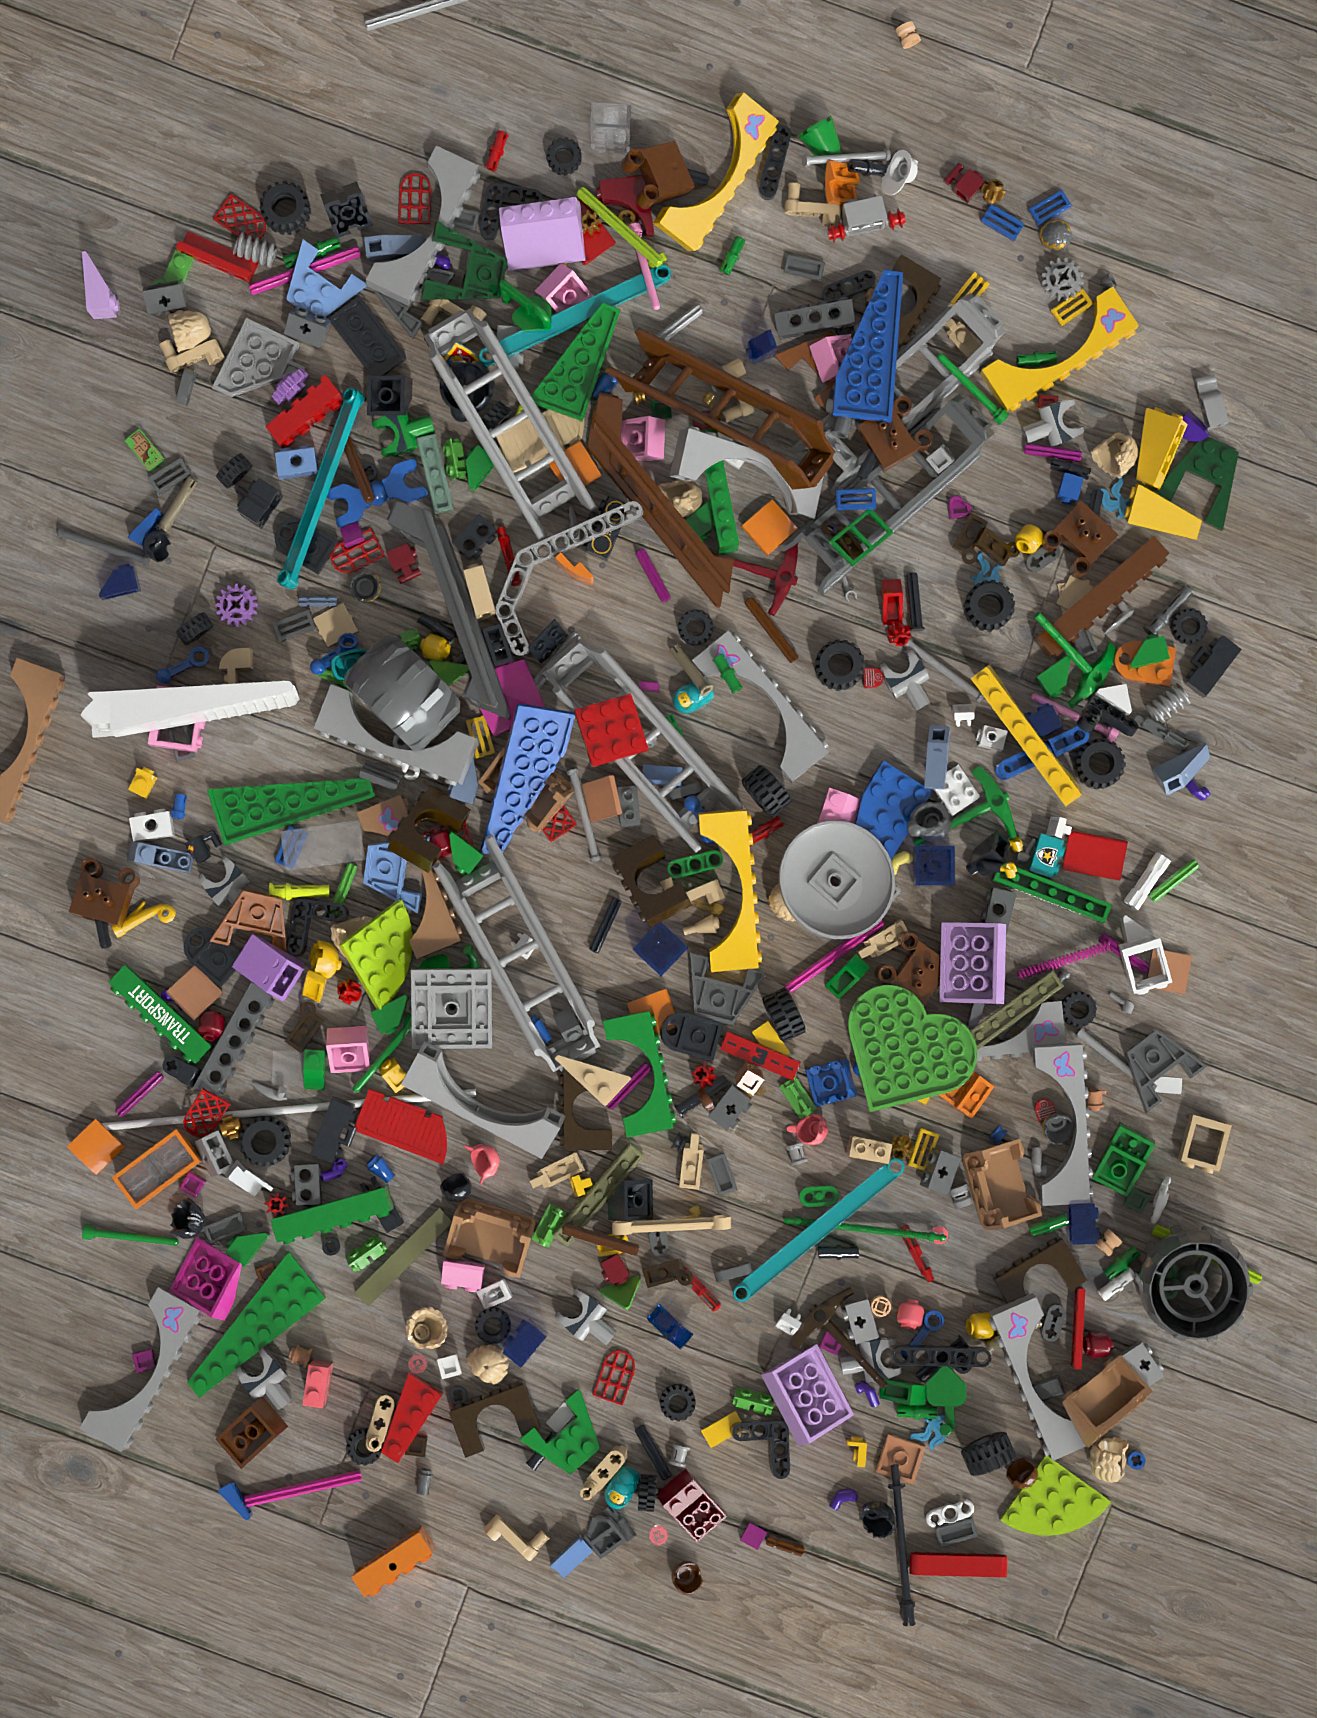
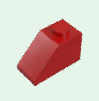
[881,579,903,625]

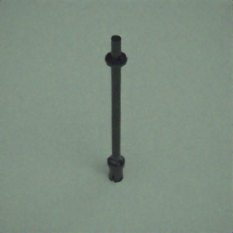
[888,1464,916,1626]

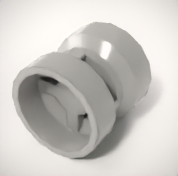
[949,1184,974,1209]

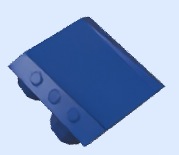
[806,1058,857,1107]

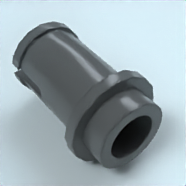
[416,1468,433,1495]

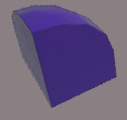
[1182,409,1209,442]

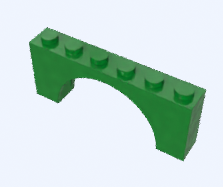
[699,429,739,554]
[603,1010,676,1138]

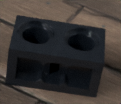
[452,514,497,561]

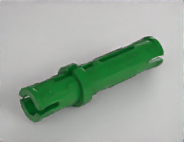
[282,236,341,268]

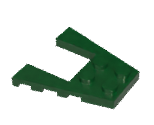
[420,221,508,300]
[1155,437,1239,531]

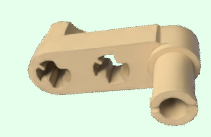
[785,183,841,228]
[420,300,487,326]
[159,339,225,373]
[721,358,754,423]
[660,877,725,904]
[365,1395,394,1452]
[580,1445,628,1500]
[482,1514,550,1561]

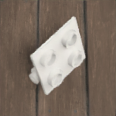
[934,764,980,816]

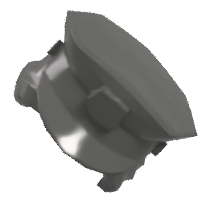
[907,802,952,842]

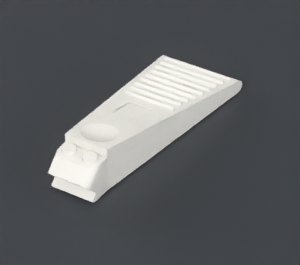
[81,680,300,737]

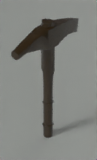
[790,1287,888,1389]

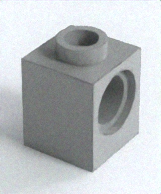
[926,443,956,474]

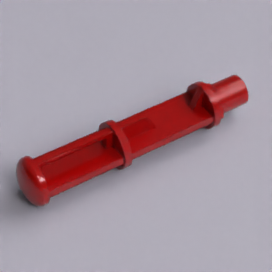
[497,527,522,586]
[899,1225,935,1282]
[683,1267,721,1312]

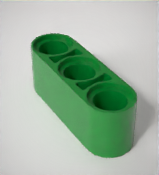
[667,850,723,879]

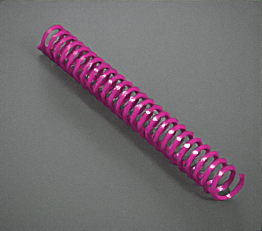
[1017,940,1111,980]

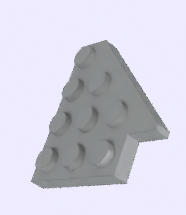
[212,318,306,398]

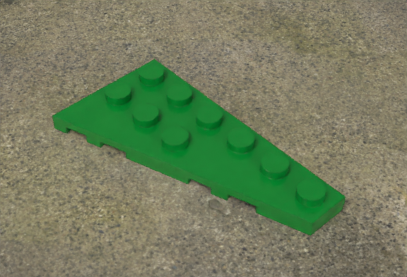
[531,303,621,422]

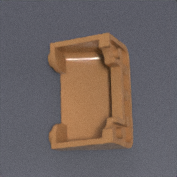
[478,746,575,833]
[963,1139,1042,1230]
[443,1198,536,1278]
[1062,1355,1153,1447]

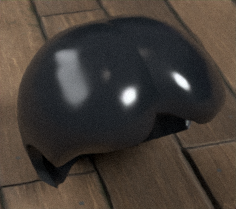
[439,360,494,422]

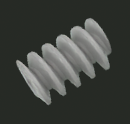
[233,232,277,268]
[1145,683,1190,723]

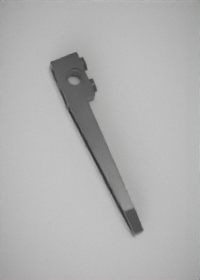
[966,888,1017,1030]

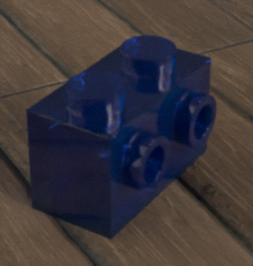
[1068,1203,1100,1245]

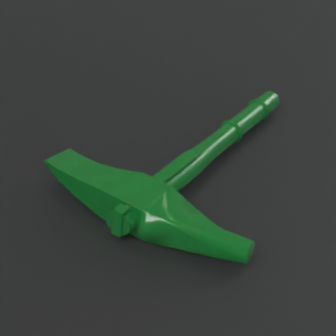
[1034,612,1117,708]
[912,765,1017,847]

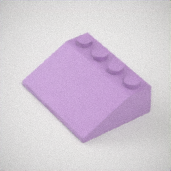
[499,197,586,271]
[940,923,1006,1004]
[761,1344,854,1446]

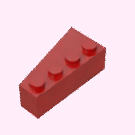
[265,375,343,448]
[381,1371,443,1463]

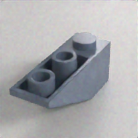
[364,235,425,263]
[925,725,951,790]
[1153,743,1210,795]
[447,756,479,806]
[127,841,193,873]

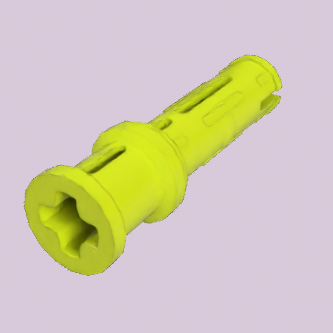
[269,883,330,900]

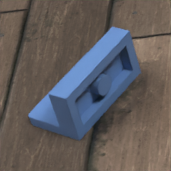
[642,765,682,787]
[550,1535,593,1578]

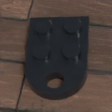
[275,518,339,575]
[184,927,240,988]
[660,1012,723,1061]

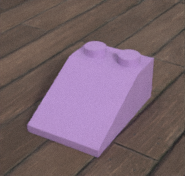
[82,251,120,319]

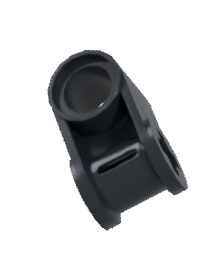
[162,1057,202,1088]

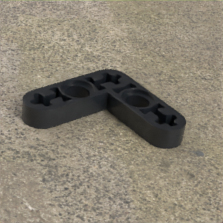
[480,183,542,241]
[822,270,876,337]
[1077,696,1139,736]
[286,899,349,956]
[730,1420,790,1479]

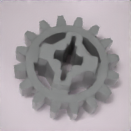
[1041,258,1084,301]

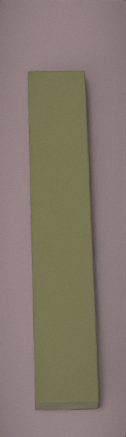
[970,970,1064,1050]
[552,1142,644,1247]
[354,1208,452,1307]

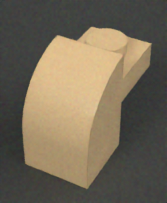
[219,648,253,684]

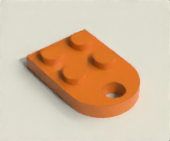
[1114,641,1176,687]

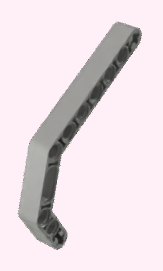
[495,501,644,656]

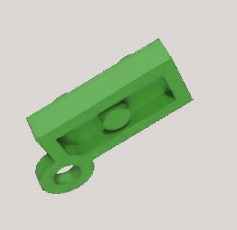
[153,250,194,285]

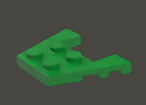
[519,1389,600,1475]

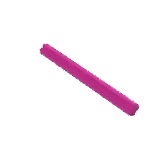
[249,246,361,295]
[785,920,884,993]
[244,1470,362,1507]

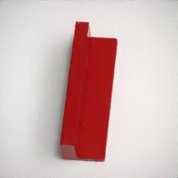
[176,232,259,283]

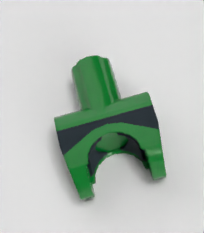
[372,412,435,457]

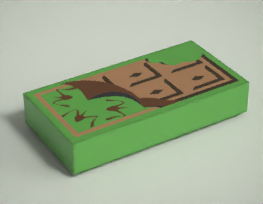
[124,428,165,471]

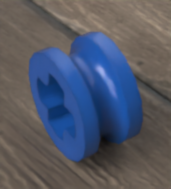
[989,1125,1007,1145]
[1126,1450,1146,1470]

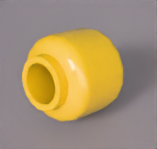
[1015,524,1044,554]
[420,634,451,661]
[966,1312,996,1339]

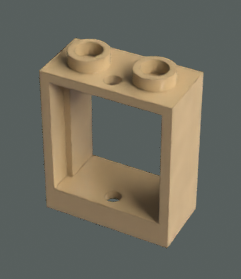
[463,564,497,621]
[1178,1114,1232,1174]
[846,1135,892,1164]

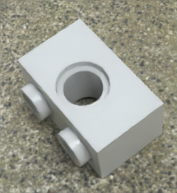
[129,809,175,842]

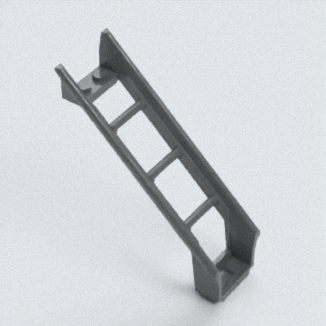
[778,394,995,596]
[387,501,511,720]

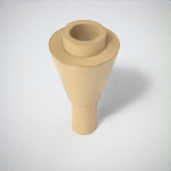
[683,914,720,935]

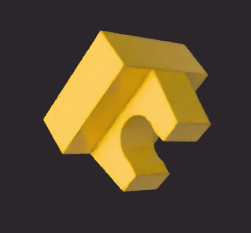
[569,1175,592,1197]

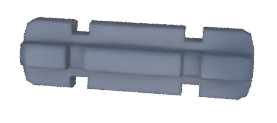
[298,595,337,607]

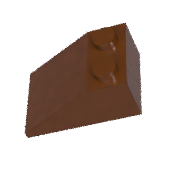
[215,1397,288,1469]

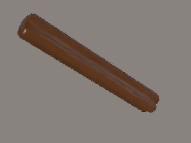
[344,436,375,503]
[745,597,798,663]
[562,1223,639,1256]

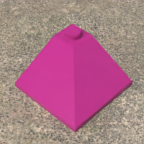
[467,660,546,737]
[169,1237,242,1320]

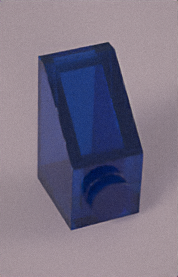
[745,329,777,364]
[99,564,141,600]
[647,1304,694,1349]

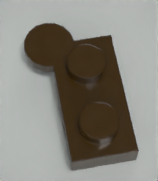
[642,1258,693,1288]

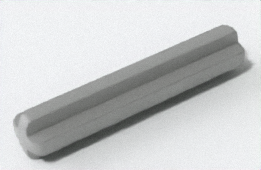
[656,304,703,341]

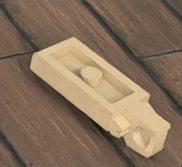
[944,318,982,359]
[856,919,911,959]
[679,1133,704,1190]
[529,1152,585,1188]

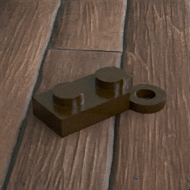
[952,513,988,564]
[822,521,864,561]
[973,527,1020,566]
[284,1001,324,1053]

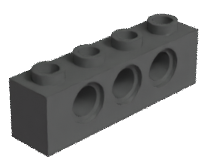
[774,297,857,340]

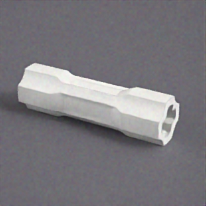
[1123,852,1171,910]

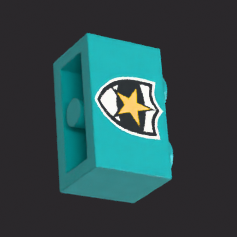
[1028,833,1065,879]

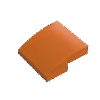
[825,160,860,206]
[548,440,602,486]
[741,499,798,556]
[555,552,594,585]
[627,989,676,1034]
[939,1072,995,1119]
[67,1119,125,1175]

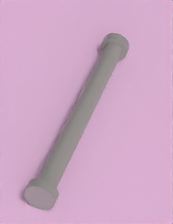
[802,149,891,167]
[904,638,984,703]
[566,768,602,863]
[1075,1027,1157,1090]

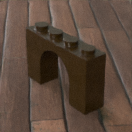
[891,254,942,349]
[387,786,471,873]
[612,835,692,928]
[560,1070,612,1151]
[992,1237,1088,1304]
[449,1381,541,1458]

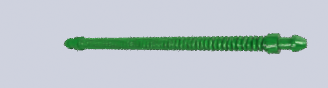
[784,1216,947,1242]

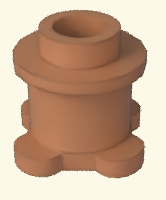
[1086,1088,1106,1111]
[289,1344,313,1368]

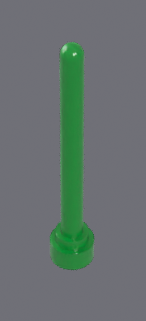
[937,353,1009,425]
[352,1013,412,1092]
[82,1223,179,1246]

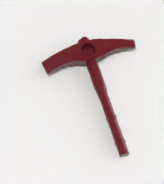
[710,543,798,616]

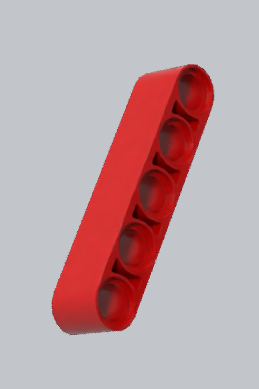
[909,1552,1008,1578]

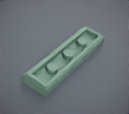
[416,433,454,514]

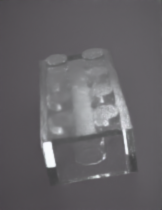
[590,102,631,154]
[280,820,366,872]

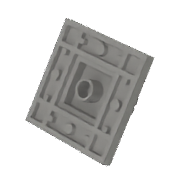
[411,968,492,1049]

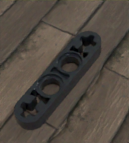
[759,125,791,200]

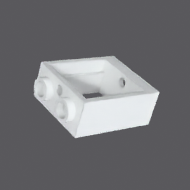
[1118,934,1172,995]

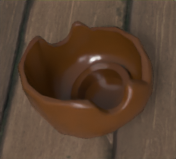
[1006,1458,1038,1489]
[671,1561,703,1594]

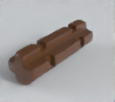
[766,1534,805,1557]

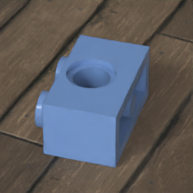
[275,445,318,480]

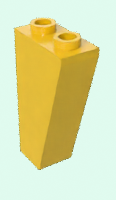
[1136,407,1188,490]
[1124,483,1202,540]

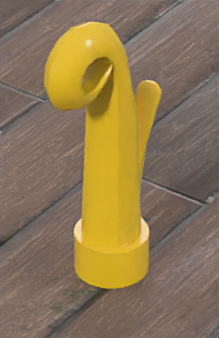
[111,901,175,938]

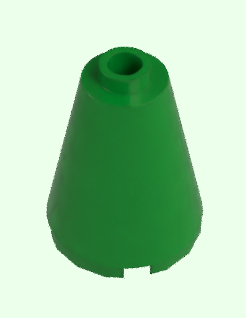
[797,115,844,169]

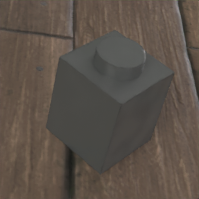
[553,1007,584,1043]

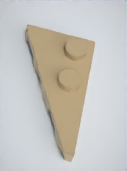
[555,1055,632,1106]

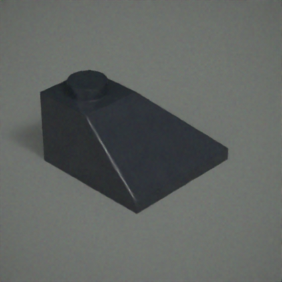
[367,375,413,416]
[608,1179,653,1221]

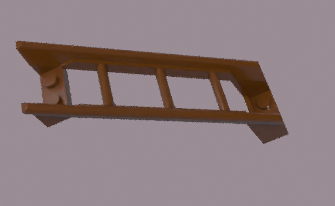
[605,327,835,490]
[587,392,734,608]

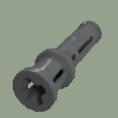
[1143,585,1193,635]

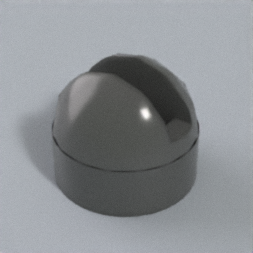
[1100,273,1117,290]

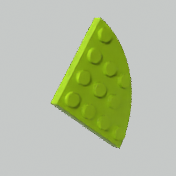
[339,900,413,1010]
[1000,1455,1111,1536]

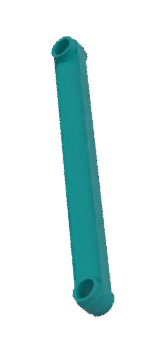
[479,264,671,367]
[277,387,365,590]
[733,1158,905,1302]

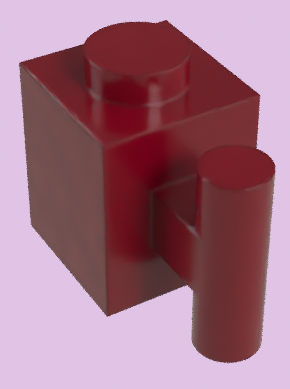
[943,162,984,204]
[386,543,422,584]

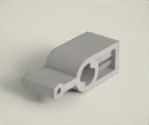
[1195,374,1229,430]

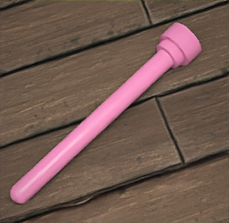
[628,223,660,310]
[1031,693,1119,742]

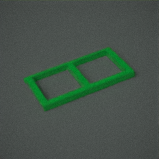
[828,509,894,567]

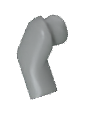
[1031,1147,1048,1177]

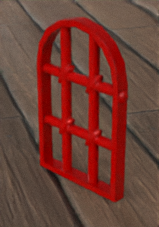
[399,173,432,224]
[331,528,385,573]
[593,1350,635,1406]

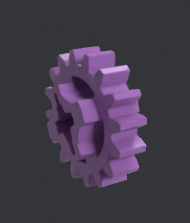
[272,368,309,405]
[215,584,259,627]

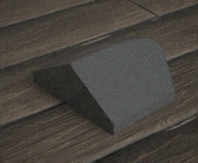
[584,1514,628,1559]

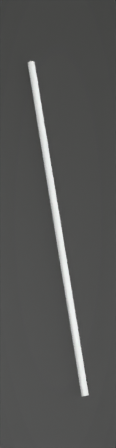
[102,1089,476,1130]

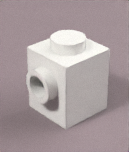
[976,725,1008,752]

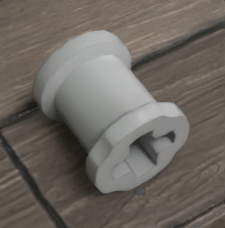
[786,1142,808,1166]
[668,1443,690,1467]

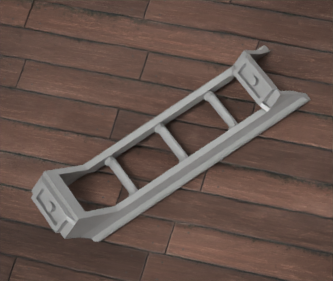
[791,293,1006,497]
[424,309,597,542]
[542,639,746,853]
[433,834,600,1072]

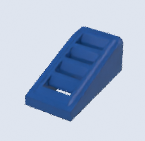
[127,508,163,547]
[217,1481,252,1520]

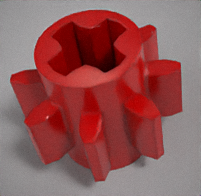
[886,622,911,646]
[337,979,362,1005]
[691,1062,717,1088]
[264,1192,290,1217]

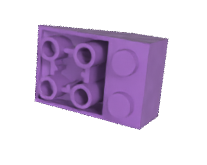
[232,933,304,1002]

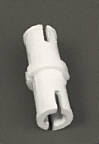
[1097,1267,1135,1301]

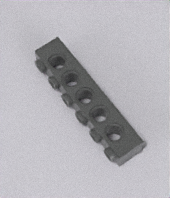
[194,982,275,1097]

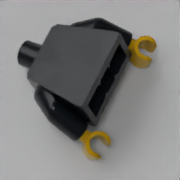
[966,830,1023,878]

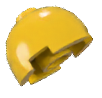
[307,940,342,979]

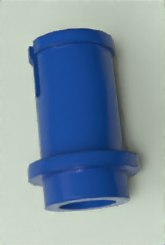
[170,794,188,819]

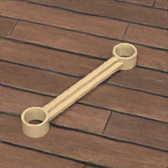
[612,1215,731,1235]

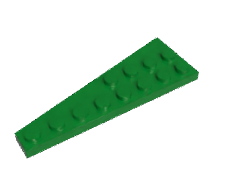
[207,778,376,846]
[187,1252,326,1398]

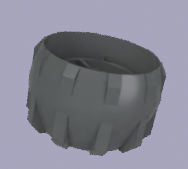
[343,635,460,752]
[1135,1225,1253,1342]

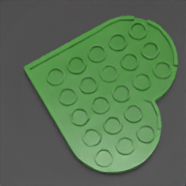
[848,985,978,1112]

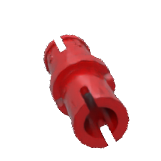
[484,130,509,172]
[749,816,784,847]

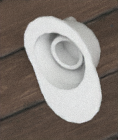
[881,150,918,195]

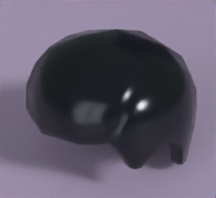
[143,530,171,563]
[440,1173,472,1202]

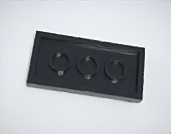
[328,296,407,376]

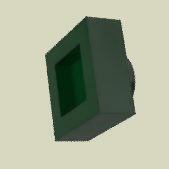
[651,400,672,420]
[1123,1187,1150,1214]

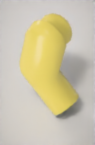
[891,851,913,875]

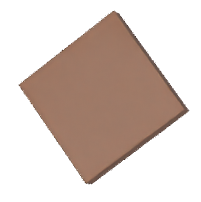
[582,775,622,823]
[1147,948,1192,995]
[166,965,223,1020]
[875,1433,926,1484]

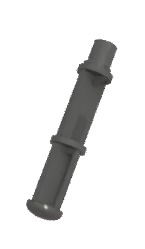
[1133,713,1189,751]

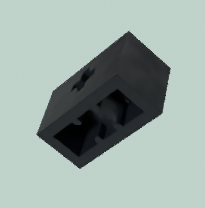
[481,624,513,668]

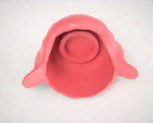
[787,1114,828,1145]
[464,1144,500,1185]

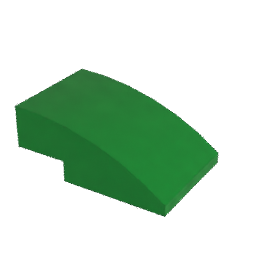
[1092,1122,1156,1197]

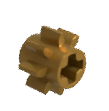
[980,179,1006,204]
[581,210,602,236]
[219,1114,243,1140]
[890,1135,915,1159]

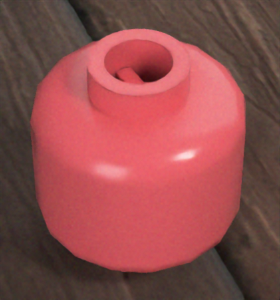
[897,1299,924,1330]

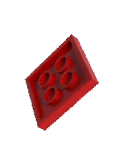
[574,693,649,767]

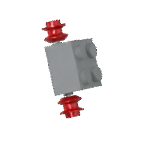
[827,194,906,243]

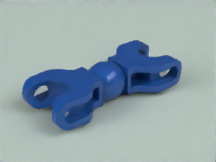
[326,459,428,528]
[995,726,1089,780]

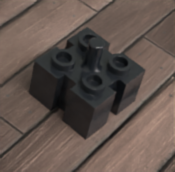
[320,181,373,239]
[235,478,283,530]

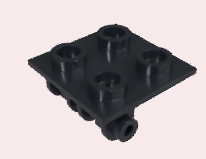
[527,619,568,664]

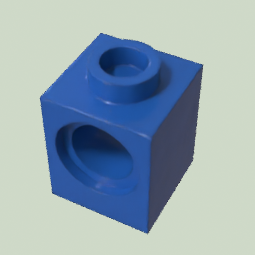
[1056,473,1084,505]

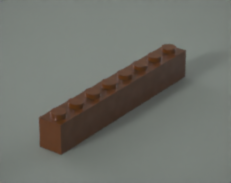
[1034,536,1170,658]

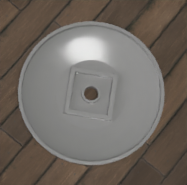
[779,821,895,939]

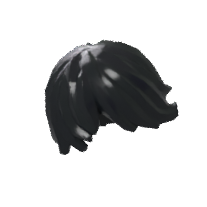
[170,1197,205,1239]
[859,1501,895,1538]

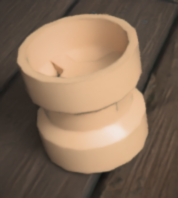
[895,21,921,49]
[1095,1229,1123,1257]
[870,1295,891,1317]

